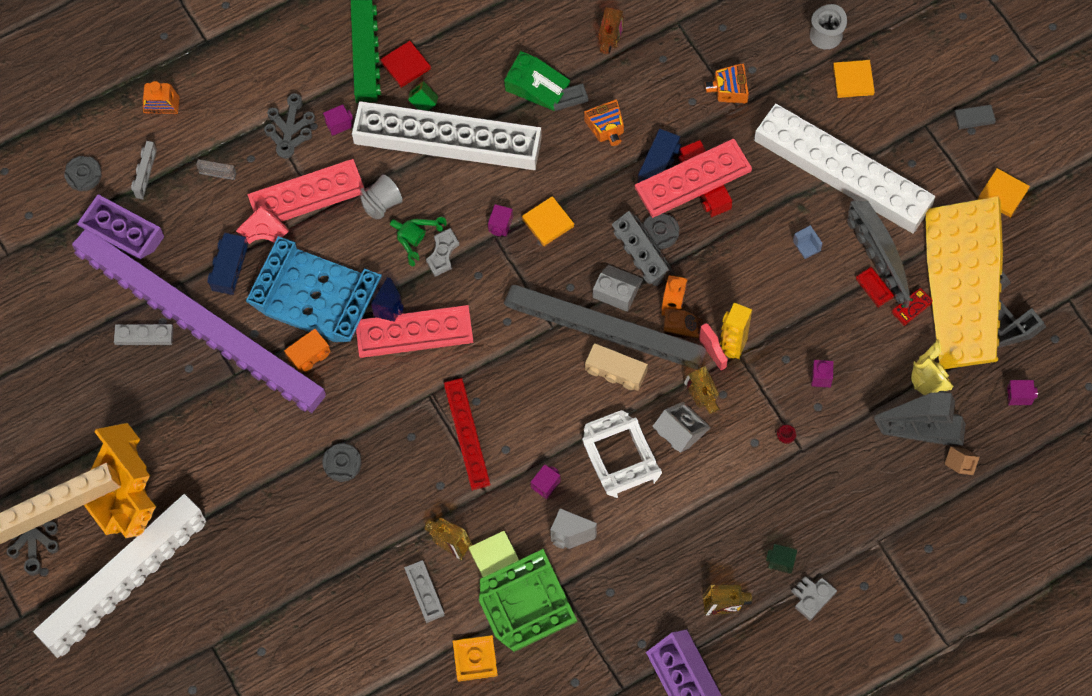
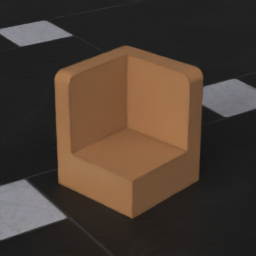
[945,446,980,475]

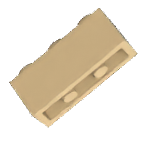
[585,343,648,391]

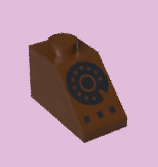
[664,309,703,339]

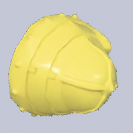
[911,339,954,395]

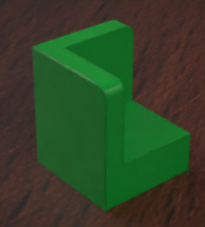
[408,81,438,111]

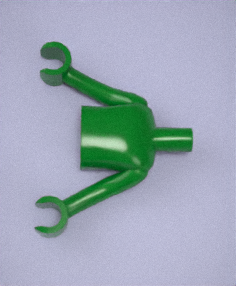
[390,217,447,267]

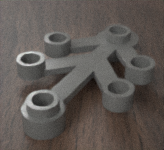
[264,94,315,159]
[6,521,59,576]

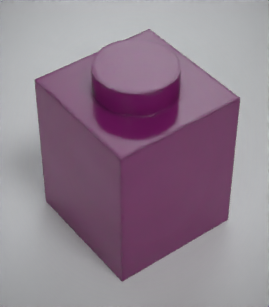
[323,104,353,136]
[488,204,513,237]
[811,360,834,388]
[1007,380,1038,405]
[530,464,561,499]

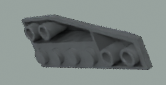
[847,201,910,308]

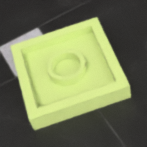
[469,531,519,577]

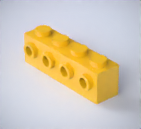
[720,303,752,359]

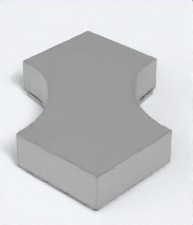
[426,228,459,277]

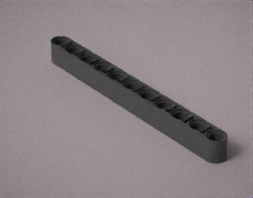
[504,285,706,369]

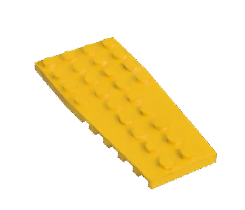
[926,196,1003,369]

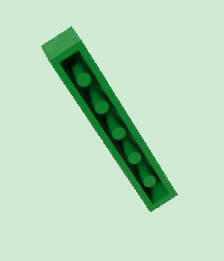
[351,0,381,103]

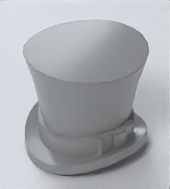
[810,4,847,49]
[360,174,403,219]

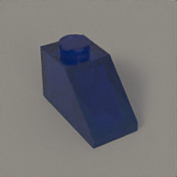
[372,277,403,322]

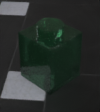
[766,544,797,574]

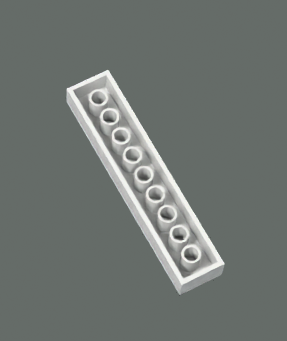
[352,101,542,170]
[754,103,935,234]
[33,494,206,658]

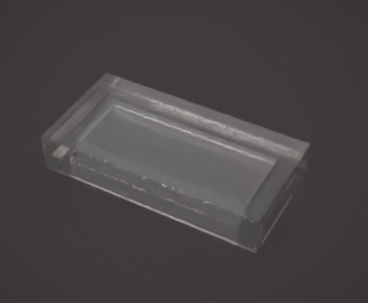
[196,159,236,180]

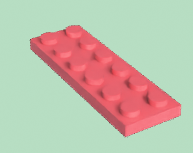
[635,139,752,218]
[247,159,365,222]
[356,305,473,358]

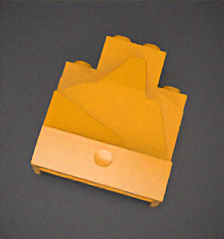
[84,423,156,538]

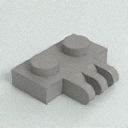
[791,576,837,621]

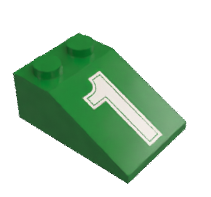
[504,51,570,111]

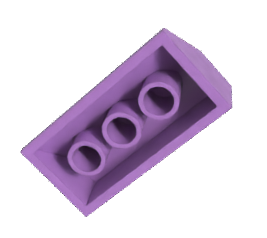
[77,194,164,259]
[646,630,721,696]

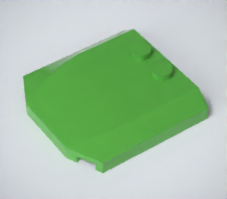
[479,549,578,652]

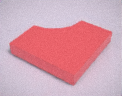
[236,204,289,244]
[699,323,728,371]

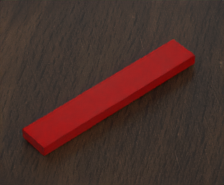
[444,378,491,490]

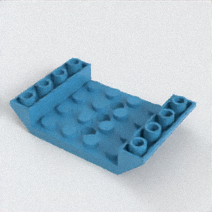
[246,236,382,342]

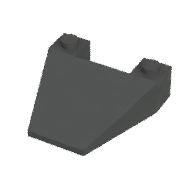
[997,271,1046,348]
[874,391,966,445]

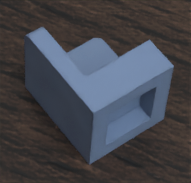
[793,225,822,259]

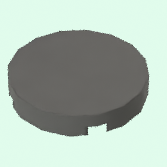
[64,156,102,191]
[643,213,679,249]
[322,443,362,482]

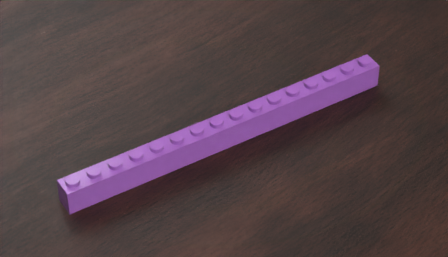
[72,230,326,413]

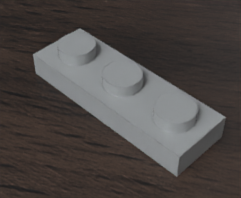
[131,141,157,199]
[114,324,173,345]
[404,560,445,623]

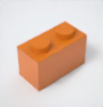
[284,329,330,373]

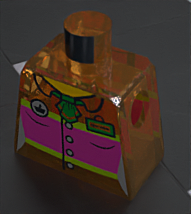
[598,7,624,54]

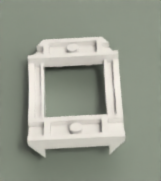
[582,410,662,498]

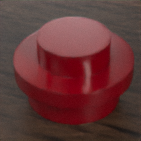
[777,425,796,444]

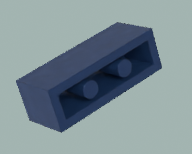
[638,129,682,183]
[208,233,248,295]

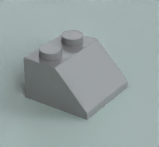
[593,265,643,312]
[653,402,711,452]
[550,509,597,549]

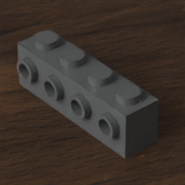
[612,211,675,286]

